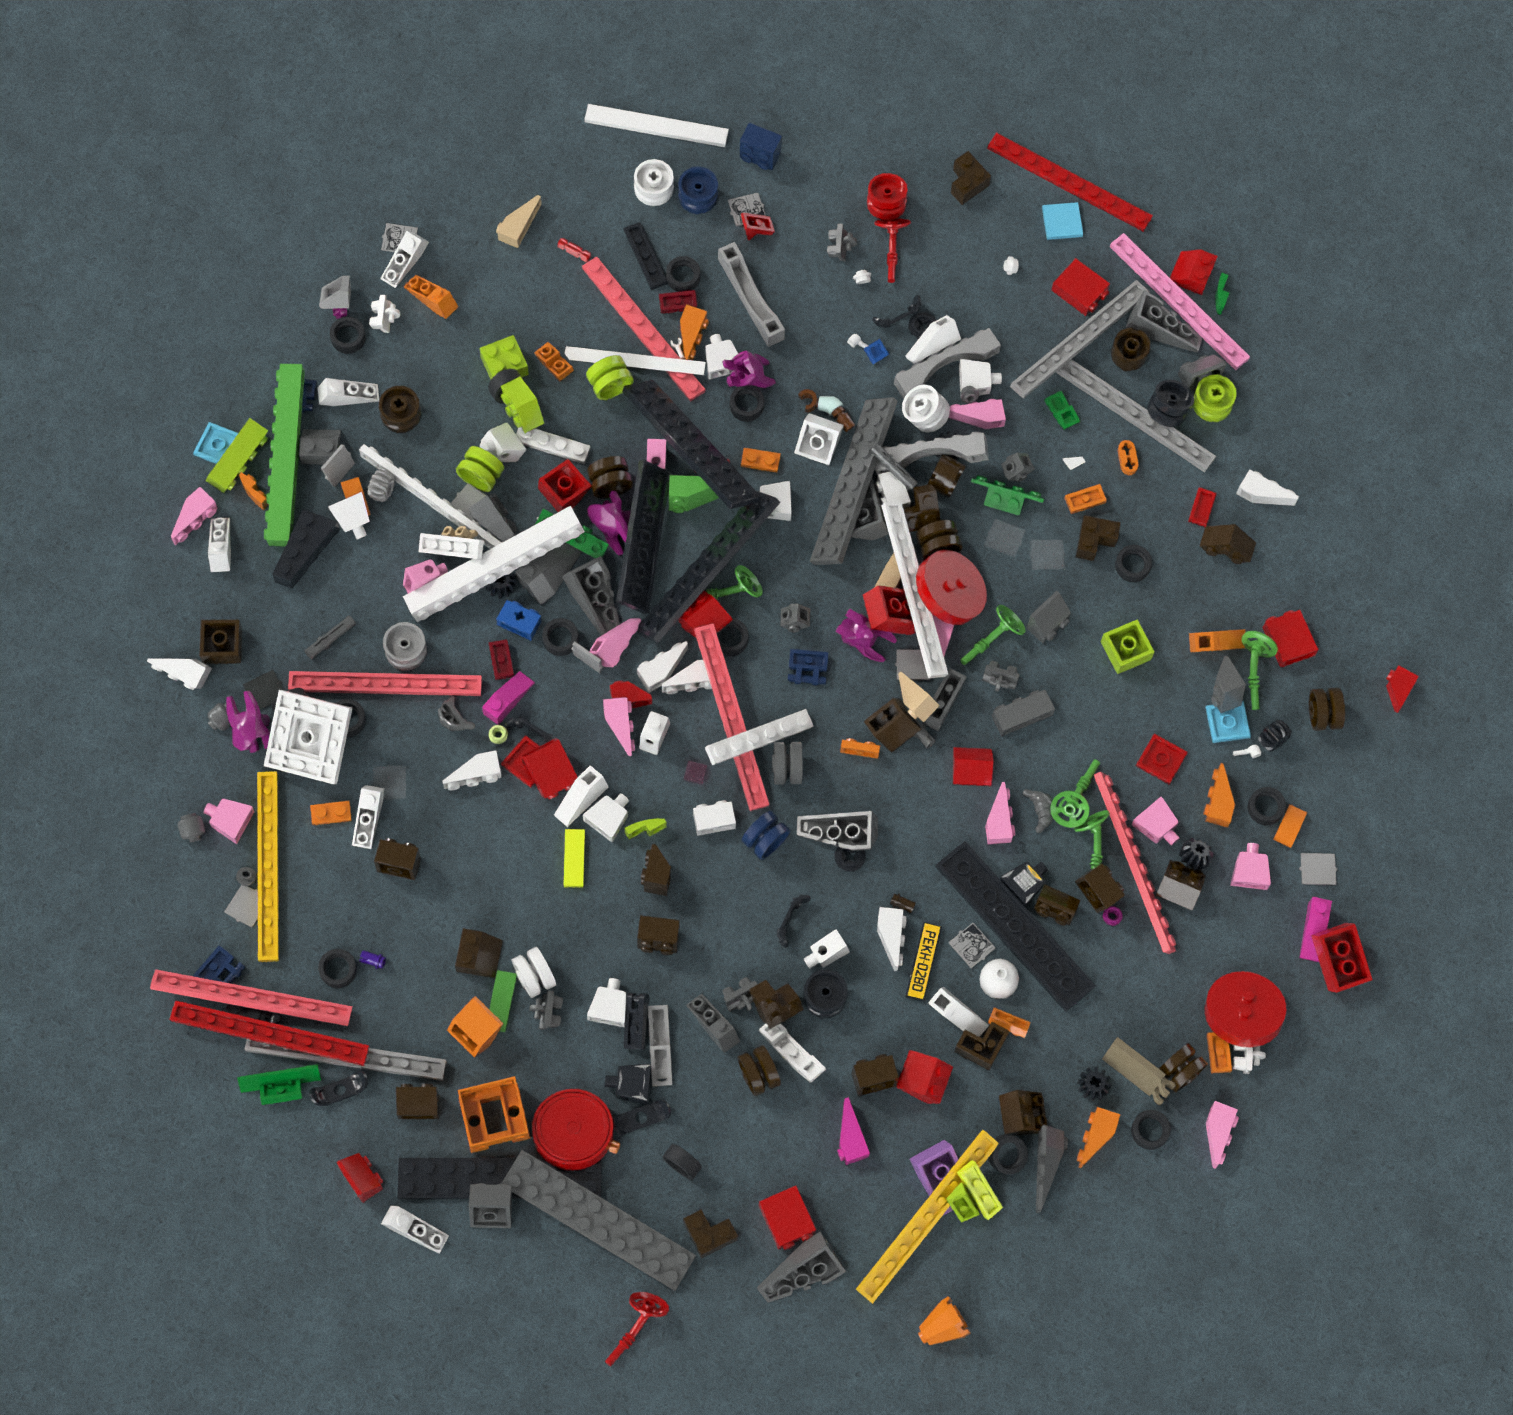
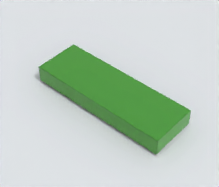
[489,970,517,1032]

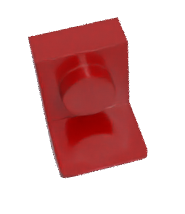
[741,213,775,240]

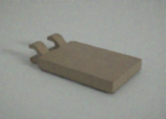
[1102,1037,1176,1105]

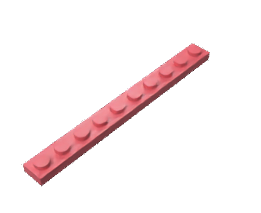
[582,257,705,402]
[694,624,769,811]
[288,671,482,696]
[1094,772,1176,954]
[150,969,353,1026]

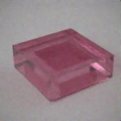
[684,761,707,784]

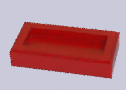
[1188,487,1217,527]

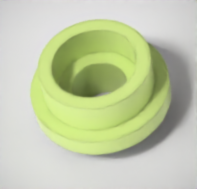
[489,725,508,744]

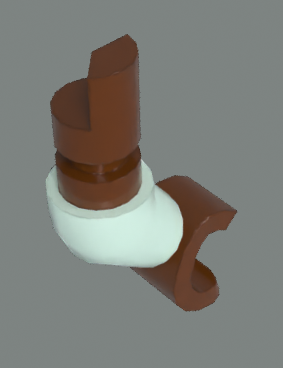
[798,389,855,433]

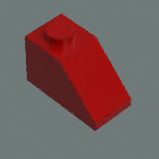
[1386,665,1419,713]
[610,681,652,708]

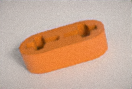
[1118,440,1138,475]

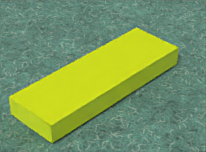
[564,829,585,887]
[957,1160,1003,1220]

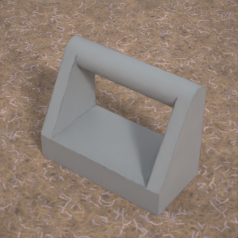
[319,276,351,309]

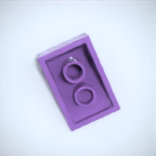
[910,1140,967,1216]

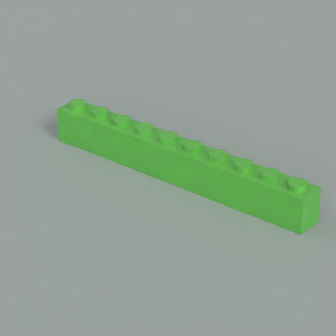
[264,364,305,546]

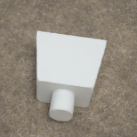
[705,334,738,379]
[959,359,1002,396]
[480,423,526,462]
[760,481,791,521]
[328,492,370,539]
[639,711,670,755]
[583,793,629,842]
[804,929,850,969]
[587,978,626,1028]

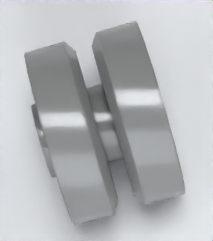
[383,622,427,671]

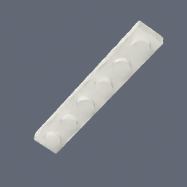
[705,709,814,765]

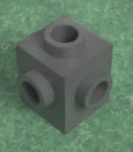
[1001,452,1035,482]
[780,603,810,633]

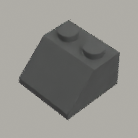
[1178,354,1226,391]
[299,429,341,465]
[1027,591,1071,643]
[1211,655,1246,713]
[469,1183,512,1228]

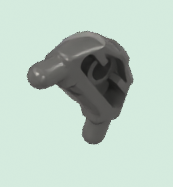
[438,696,475,731]
[1023,789,1054,833]

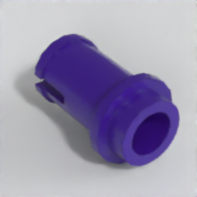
[359,950,386,969]

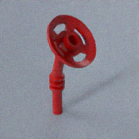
[875,218,911,283]
[605,1292,669,1367]

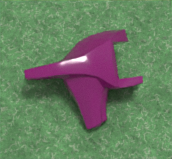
[722,350,776,388]
[587,491,631,556]
[835,609,897,662]
[226,691,271,753]

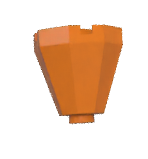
[918,1297,971,1346]

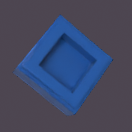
[864,339,889,364]

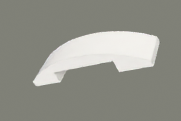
[759,1024,826,1082]

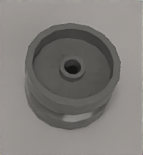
[772,742,802,785]

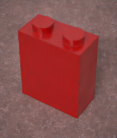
[1051,258,1110,316]
[1263,610,1318,668]
[522,738,578,799]
[759,1186,816,1250]

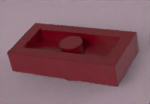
[659,290,697,314]
[488,639,514,680]

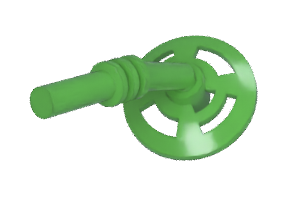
[705,565,763,599]
[960,605,1026,665]
[1241,631,1278,710]
[1051,759,1100,828]
[1074,810,1110,869]

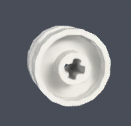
[634,159,674,206]
[902,385,950,433]
[511,947,556,998]

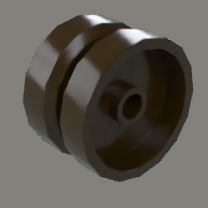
[379,386,421,433]
[587,456,633,499]
[916,520,963,560]
[1308,687,1345,731]
[1159,1043,1208,1093]
[737,1045,781,1097]

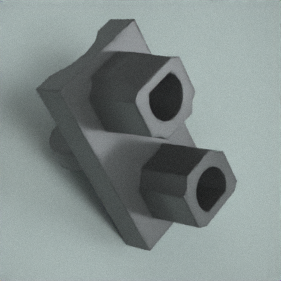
[827,223,857,261]
[982,661,1019,692]
[723,977,757,1012]
[529,991,563,1030]

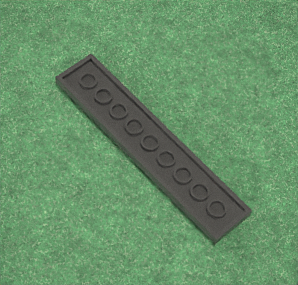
[810,397,898,565]
[501,1150,696,1291]

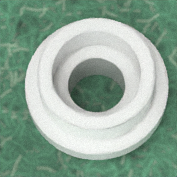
[1004,257,1018,275]
[853,270,871,284]

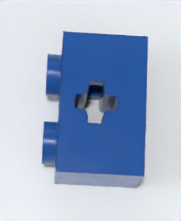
[496,600,542,641]

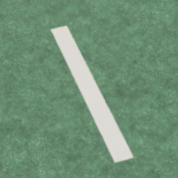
[565,346,706,375]

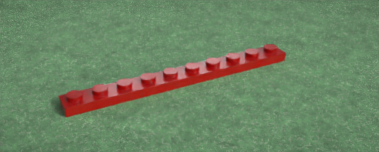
[987,133,1153,232]
[169,1001,370,1066]

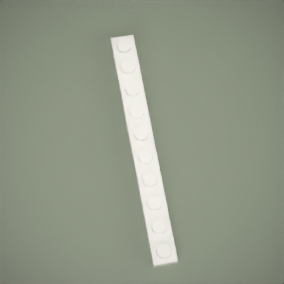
[359,444,503,549]
[882,502,948,678]

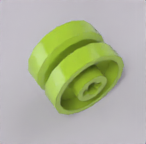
[586,355,634,400]
[1193,375,1236,422]
[456,446,504,492]

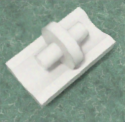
[369,295,400,333]
[1233,1045,1266,1074]

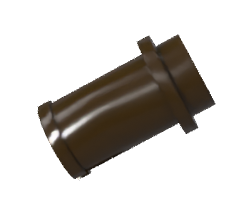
[890,893,916,914]

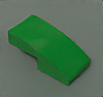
[1215,273,1229,315]
[1044,391,1080,430]

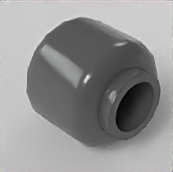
[207,702,231,731]
[177,813,206,843]

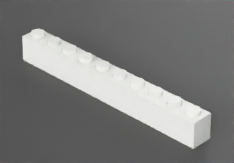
[403,506,585,622]

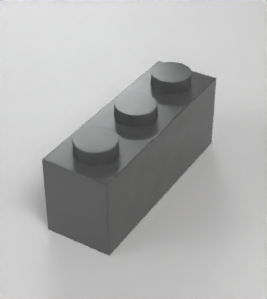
[922,668,967,732]
[992,690,1055,737]

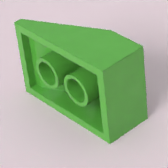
[669,475,719,513]

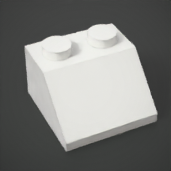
[794,413,844,465]

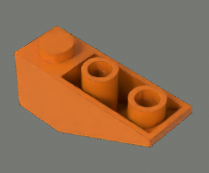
[404,275,459,319]
[680,304,709,361]
[1189,629,1245,652]
[1203,763,1235,828]
[1077,1107,1120,1168]

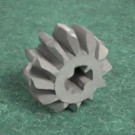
[367,469,396,502]

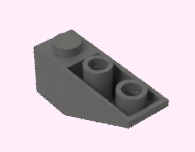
[686,994,740,1053]

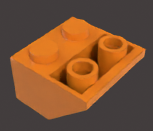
[447,996,503,1058]

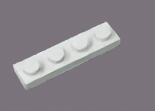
[516,428,590,464]
[419,533,484,559]

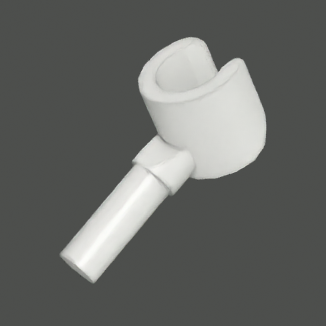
[847,334,868,348]
[671,338,685,359]
[1233,745,1261,758]

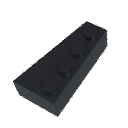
[272,509,340,588]

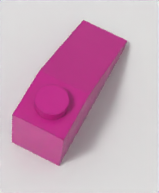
[482,671,535,725]
[1299,897,1332,962]
[837,1097,870,1165]

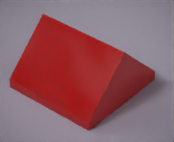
[953,747,993,786]

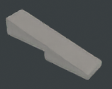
[648,1005,672,1086]

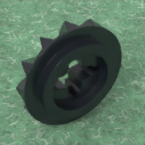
[908,312,937,339]
[835,847,866,872]

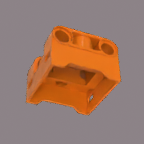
[458,1076,530,1153]

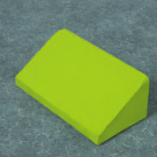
[946,1182,980,1222]

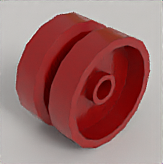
[867,173,908,220]

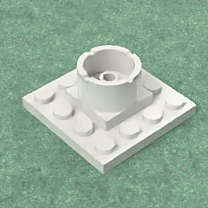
[264,690,352,784]

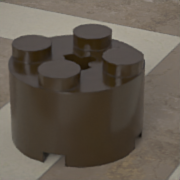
[1111,328,1150,371]
[927,454,966,498]

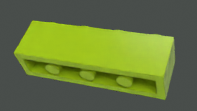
[205,418,268,493]

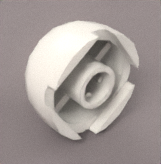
[980,959,1019,999]

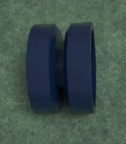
[678,167,718,214]
[741,811,791,860]

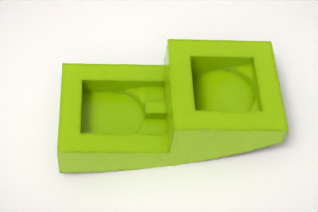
[625,818,666,839]

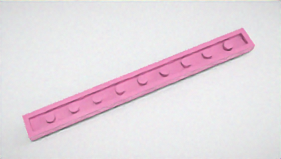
[1110,233,1250,370]

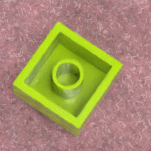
[479,335,529,379]
[501,377,544,433]
[1101,619,1154,674]

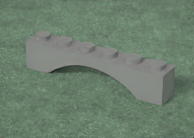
[718,242,785,347]
[894,328,1001,399]
[875,432,989,474]

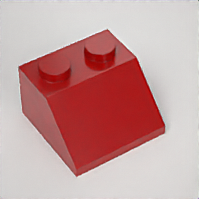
[1170,249,1218,295]
[538,459,592,512]
[678,591,733,638]
[896,1050,953,1104]
[336,1153,383,1203]

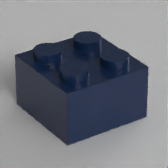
[740,123,782,170]

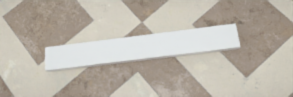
[585,104,728,147]

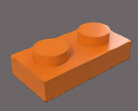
[741,448,781,472]
[1065,484,1107,514]
[840,739,880,759]
[310,801,352,826]
[988,1008,1031,1038]
[1207,1032,1232,1073]

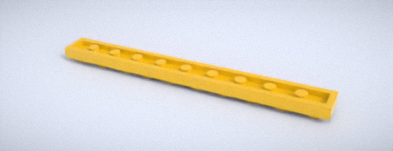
[257,771,279,962]
[856,1130,999,1304]

